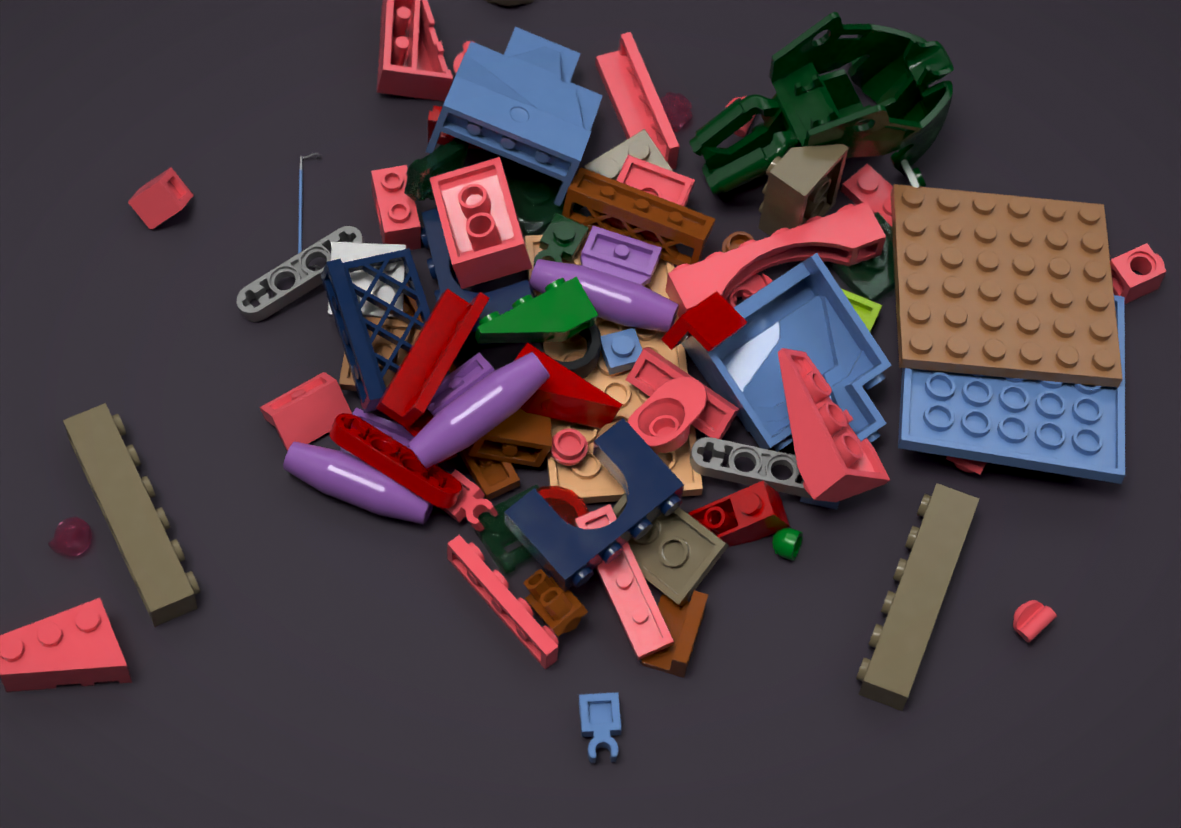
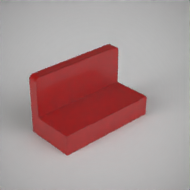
[661,291,747,352]

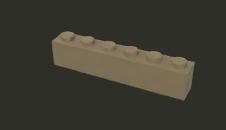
[63,403,200,627]
[856,483,979,711]

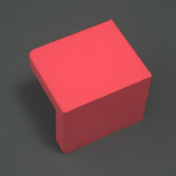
[128,167,194,229]

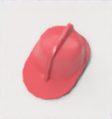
[628,377,707,455]

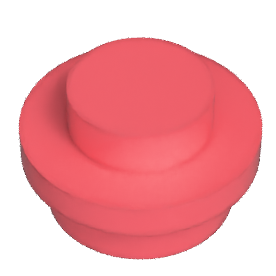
[550,428,588,466]

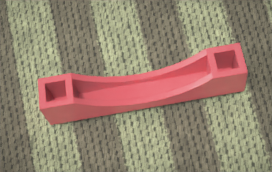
[665,201,886,317]

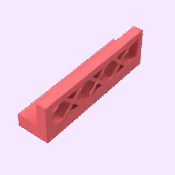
[596,32,679,170]

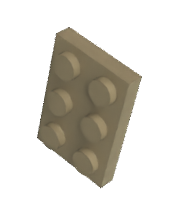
[613,493,729,607]

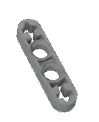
[236,226,365,322]
[690,437,813,499]

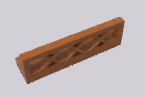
[562,167,716,266]

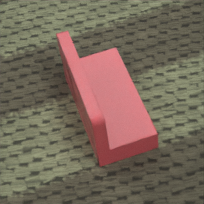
[259,372,352,451]

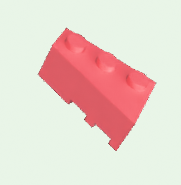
[377,0,453,101]
[0,598,132,692]

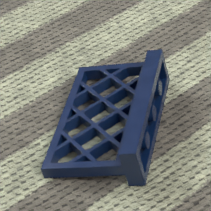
[321,248,450,413]

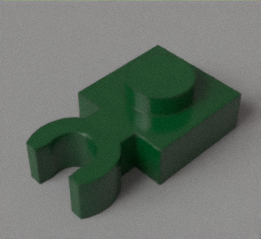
[534,213,589,266]

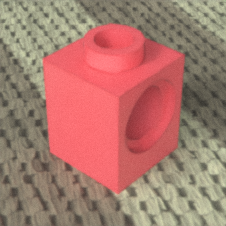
[1110,243,1167,304]

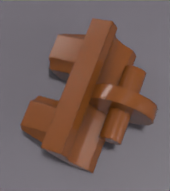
[523,569,588,637]

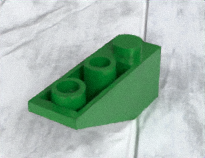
[475,277,598,344]

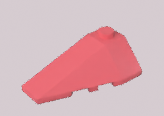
[778,348,890,502]

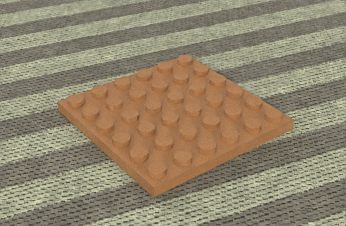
[891,184,1123,387]

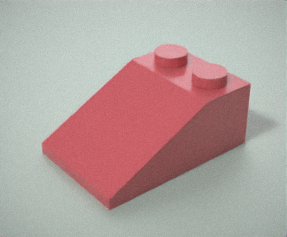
[430,157,532,289]

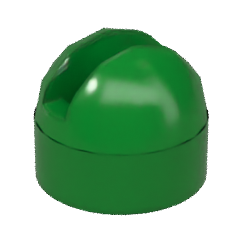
[772,528,803,561]

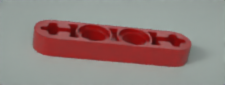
[330,413,462,508]

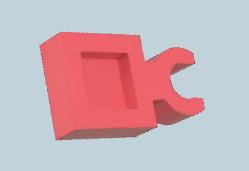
[441,469,498,531]

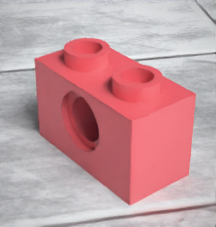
[371,165,421,250]

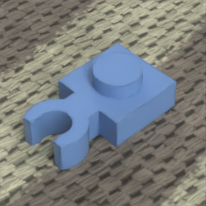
[578,692,621,763]

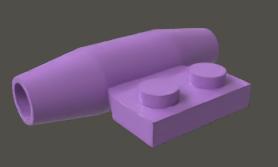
[530,226,679,332]
[408,352,550,469]
[283,408,434,524]

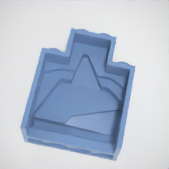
[425,27,603,206]
[681,253,892,451]

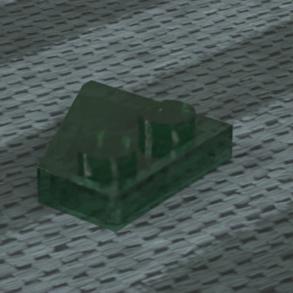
[404,138,469,201]

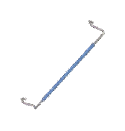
[298,153,322,271]

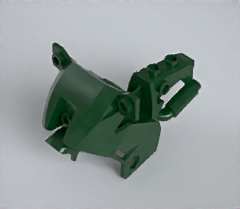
[689,12,954,195]

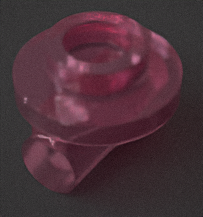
[660,92,692,133]
[48,516,92,556]

